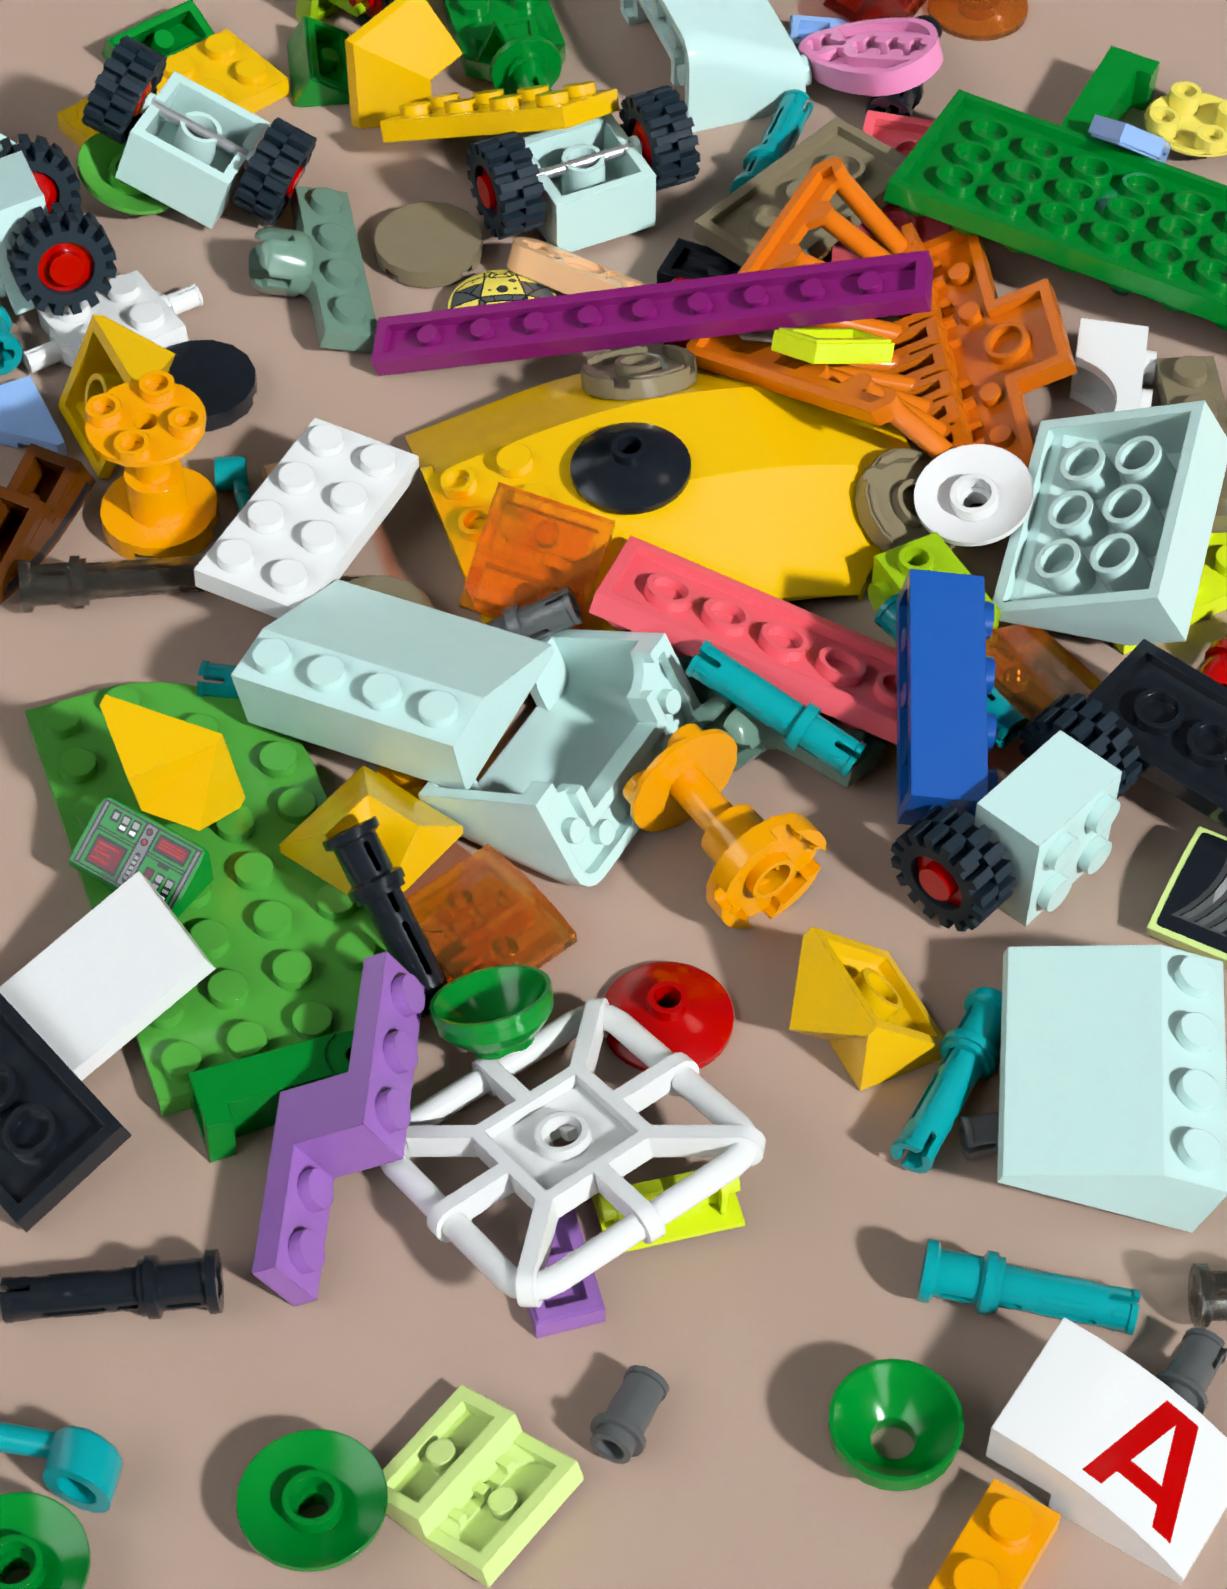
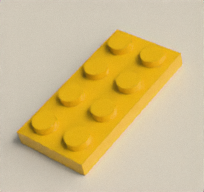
[57,29,290,148]
[380,81,620,143]

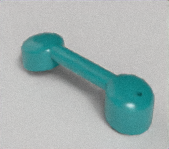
[0,1421,123,1513]

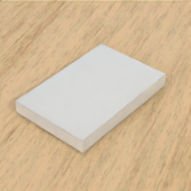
[0,871,216,1081]

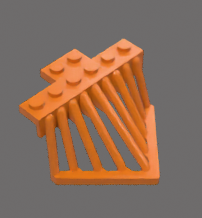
[686,157,1078,468]

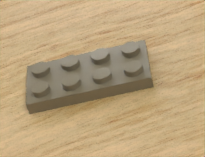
[693,117,907,267]

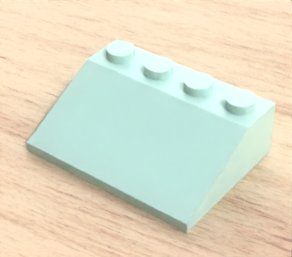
[993,400,1227,646]
[231,579,554,790]
[997,945,1227,1233]

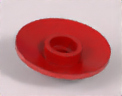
[604,961,734,1072]

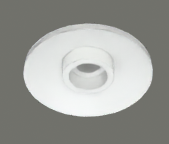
[914,444,1034,547]

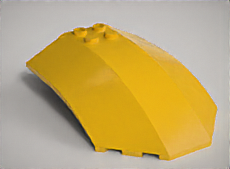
[405,366,911,632]

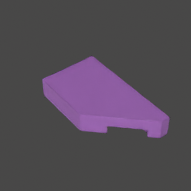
[518,1209,606,1338]

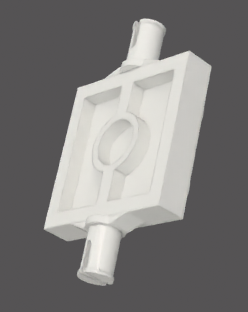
[22,270,203,374]

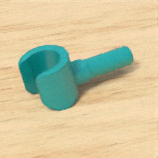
[214,456,250,511]

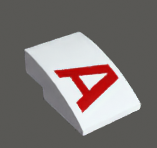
[986,1317,1227,1585]

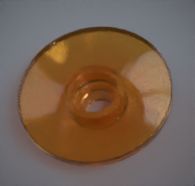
[927,0,1028,41]

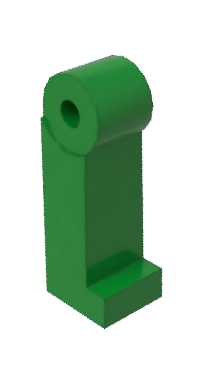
[1061,46,1160,138]
[188,1030,354,1163]

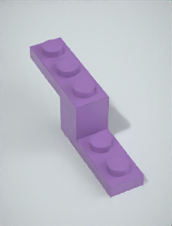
[252,951,425,1307]

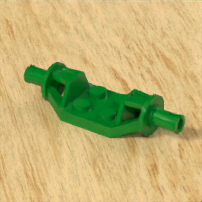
[443,0,566,95]

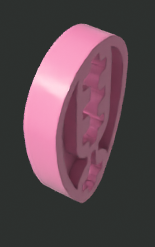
[799,18,943,96]

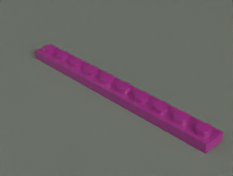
[371,250,934,376]

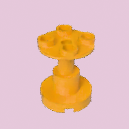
[85,371,220,564]
[623,723,826,929]

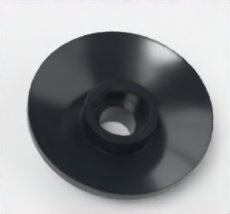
[570,422,691,515]

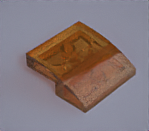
[459,482,615,630]
[986,625,1103,725]
[406,844,578,983]

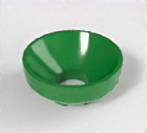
[429,964,554,1060]
[828,1358,964,1492]

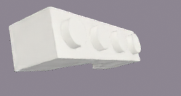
[1069,318,1157,414]

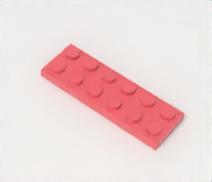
[589,535,897,746]

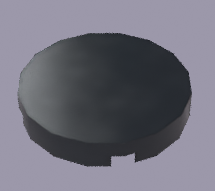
[167,340,257,432]

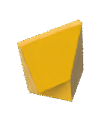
[345,0,463,129]
[57,315,175,479]
[100,694,246,831]
[279,765,463,895]
[789,926,944,1091]

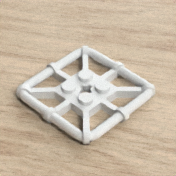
[380,998,766,1308]

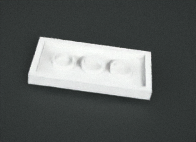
[194,418,419,619]

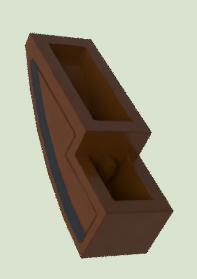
[0,443,96,605]

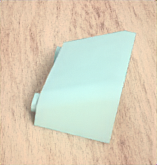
[620,0,812,132]
[418,629,701,887]

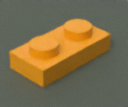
[928,1478,1061,1589]

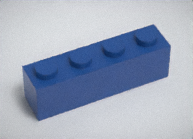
[896,569,998,825]

